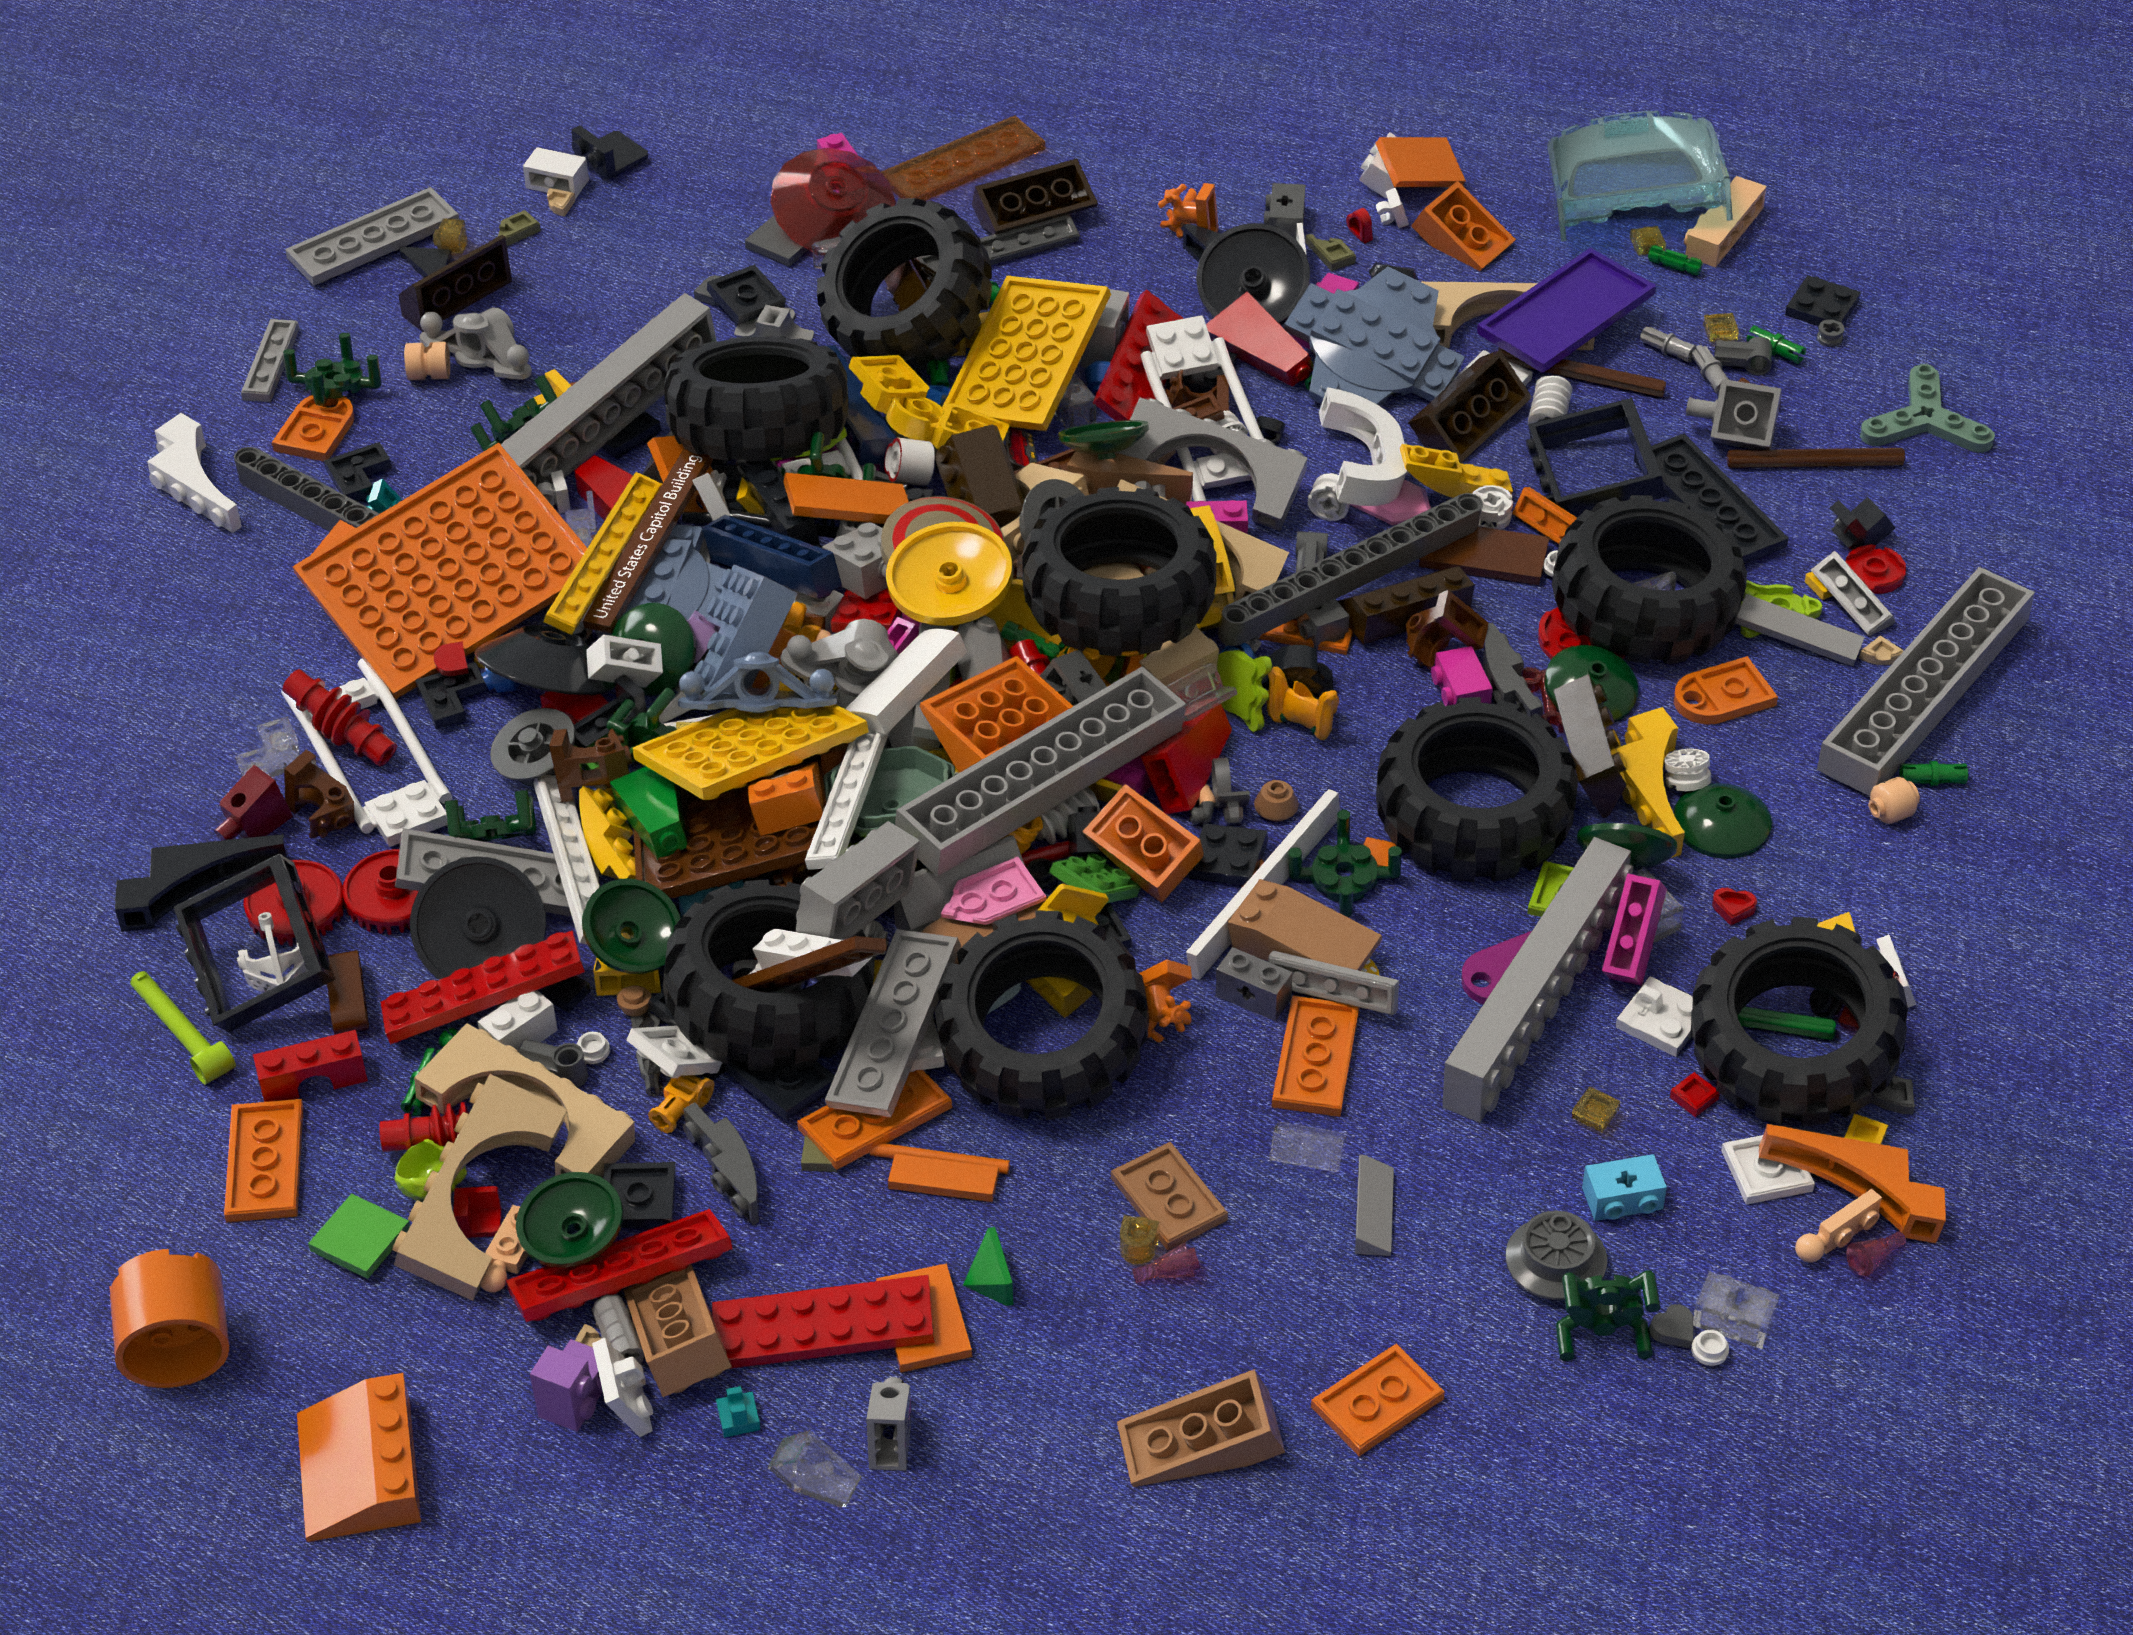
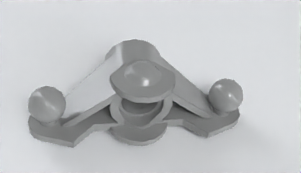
[419,307,532,380]
[780,619,899,697]

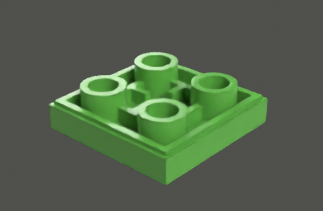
[1049,853,1140,904]
[308,1193,410,1279]

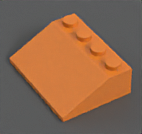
[920,656,1073,772]
[297,1373,421,1542]

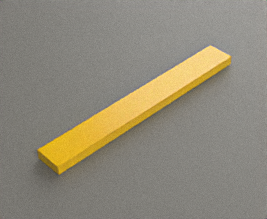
[543,472,662,635]

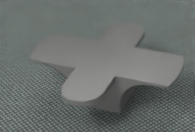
[734,305,814,341]

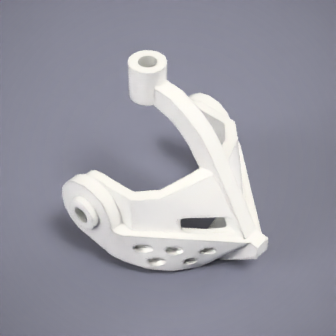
[237,912,307,992]

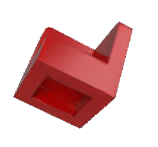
[453,1186,502,1238]

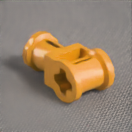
[648,1075,714,1133]

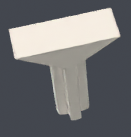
[692,470,730,521]

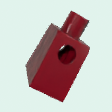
[214,765,293,841]

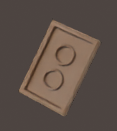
[1111,1142,1228,1251]

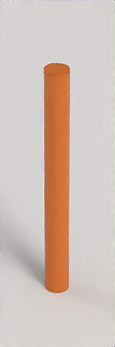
[870,1143,1010,1174]

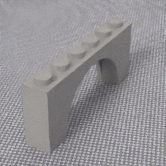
[1115,397,1307,531]

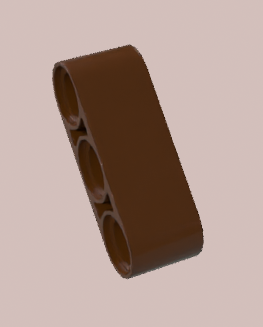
[327,950,369,1035]

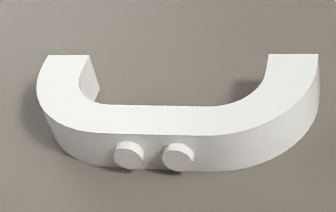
[1319,387,1408,506]

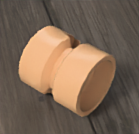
[404,342,450,381]

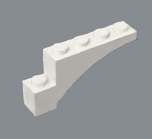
[147,413,242,533]
[748,929,872,993]

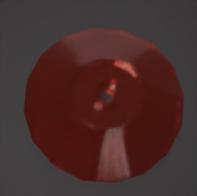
[770,148,896,255]

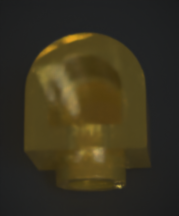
[433,218,468,254]
[1120,1215,1159,1264]

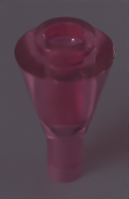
[1846,1231,1906,1276]
[1132,1242,1200,1283]

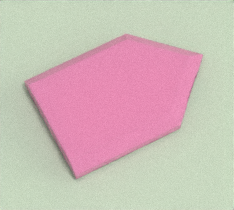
[1350,480,1431,525]
[941,857,1047,925]

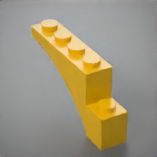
[1617,707,1685,858]

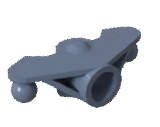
[678,651,837,713]

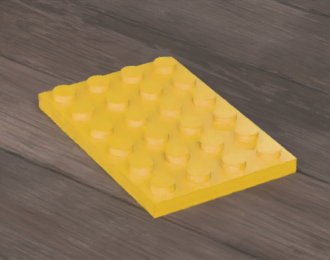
[942,276,1111,431]
[632,686,869,800]

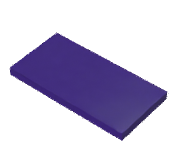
[1477,248,1656,373]

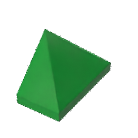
[963,1226,1013,1306]

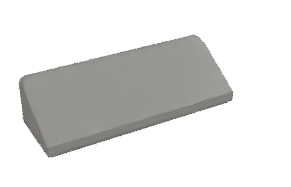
[1811,551,1896,636]
[1355,1154,1394,1256]

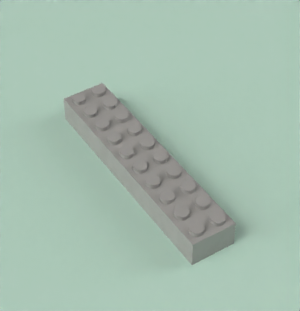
[501,293,717,496]
[1817,567,2035,796]
[895,666,1186,877]
[1442,837,1633,1123]

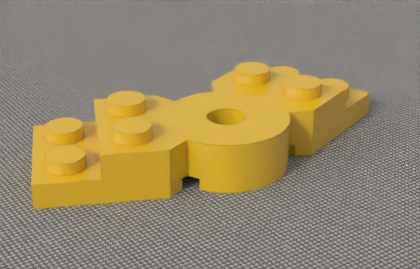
[849,355,1010,449]

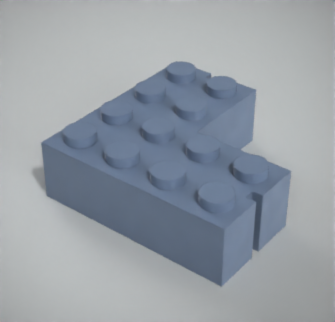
[694,564,798,693]

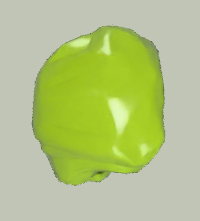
[394,1139,467,1202]

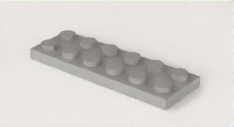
[285,187,460,286]
[395,828,599,916]
[825,929,961,1117]

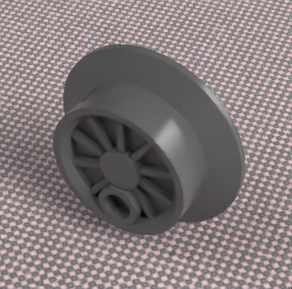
[1019,479,1082,542]
[490,708,576,786]
[1505,1210,1607,1300]

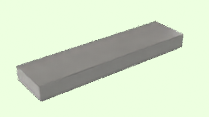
[241,319,300,402]
[1735,594,1865,666]
[1268,950,1399,1015]

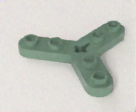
[1860,364,1995,453]

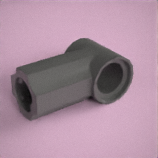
[1714,337,1772,375]
[1296,531,1328,572]
[519,1040,588,1088]

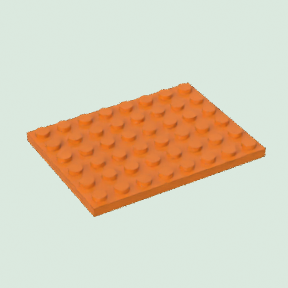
[292,443,587,700]

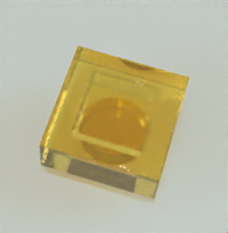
[1630,226,1666,255]
[1703,313,1739,342]
[1572,1086,1620,1133]

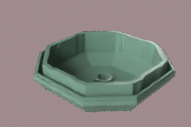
[824,746,955,839]

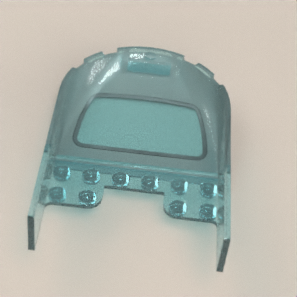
[1547,111,1733,242]

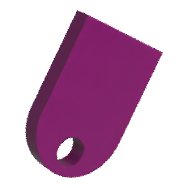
[1461,931,1532,1005]

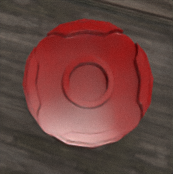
[1845,545,1906,594]

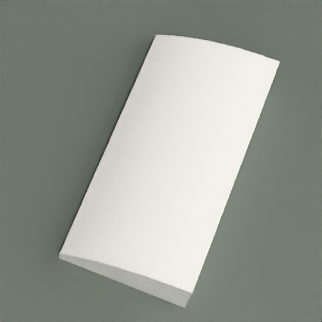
[846,629,968,735]

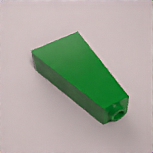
[610,766,687,860]

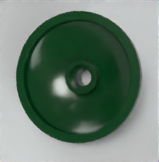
[1058,420,1149,460]
[610,603,696,696]
[1544,645,1638,723]
[1673,783,1772,859]
[1577,823,1677,873]
[582,878,681,974]
[516,1172,623,1268]

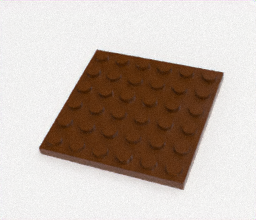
[633,754,827,899]

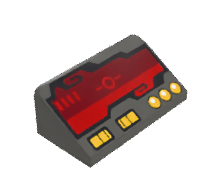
[1004,427,1037,471]

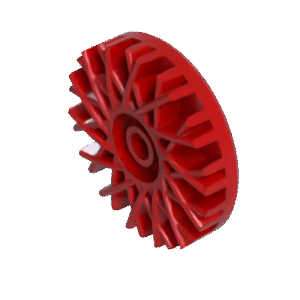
[342,849,419,935]
[243,860,345,946]

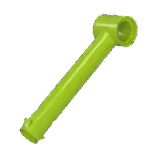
[130,971,236,1085]

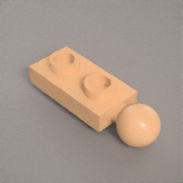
[1795,1189,1882,1262]
[480,1205,528,1293]

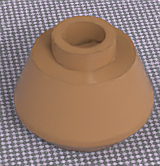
[1254,780,1299,822]

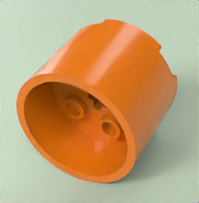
[109,1249,229,1388]

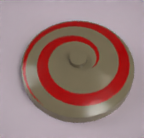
[880,496,1005,566]

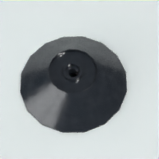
[474,625,615,696]

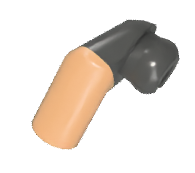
[1190,784,1216,825]

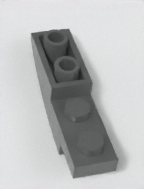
[1483,622,1543,717]
[683,1102,759,1225]

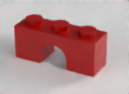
[253,1030,368,1102]

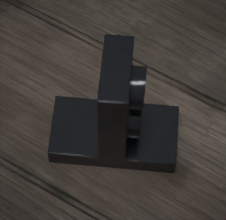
[574,674,647,748]

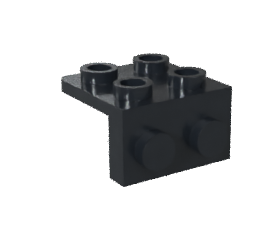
[571,125,648,180]

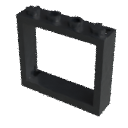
[1525,398,1665,518]
[174,854,336,1033]

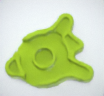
[1740,580,1822,638]
[1209,650,1272,732]

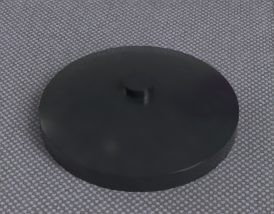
[1196,223,1311,326]
[410,856,547,980]

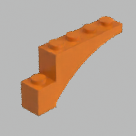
[1759,1124,1946,1243]

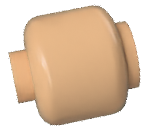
[1868,777,1920,824]

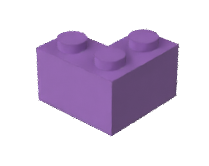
[530,1339,603,1432]

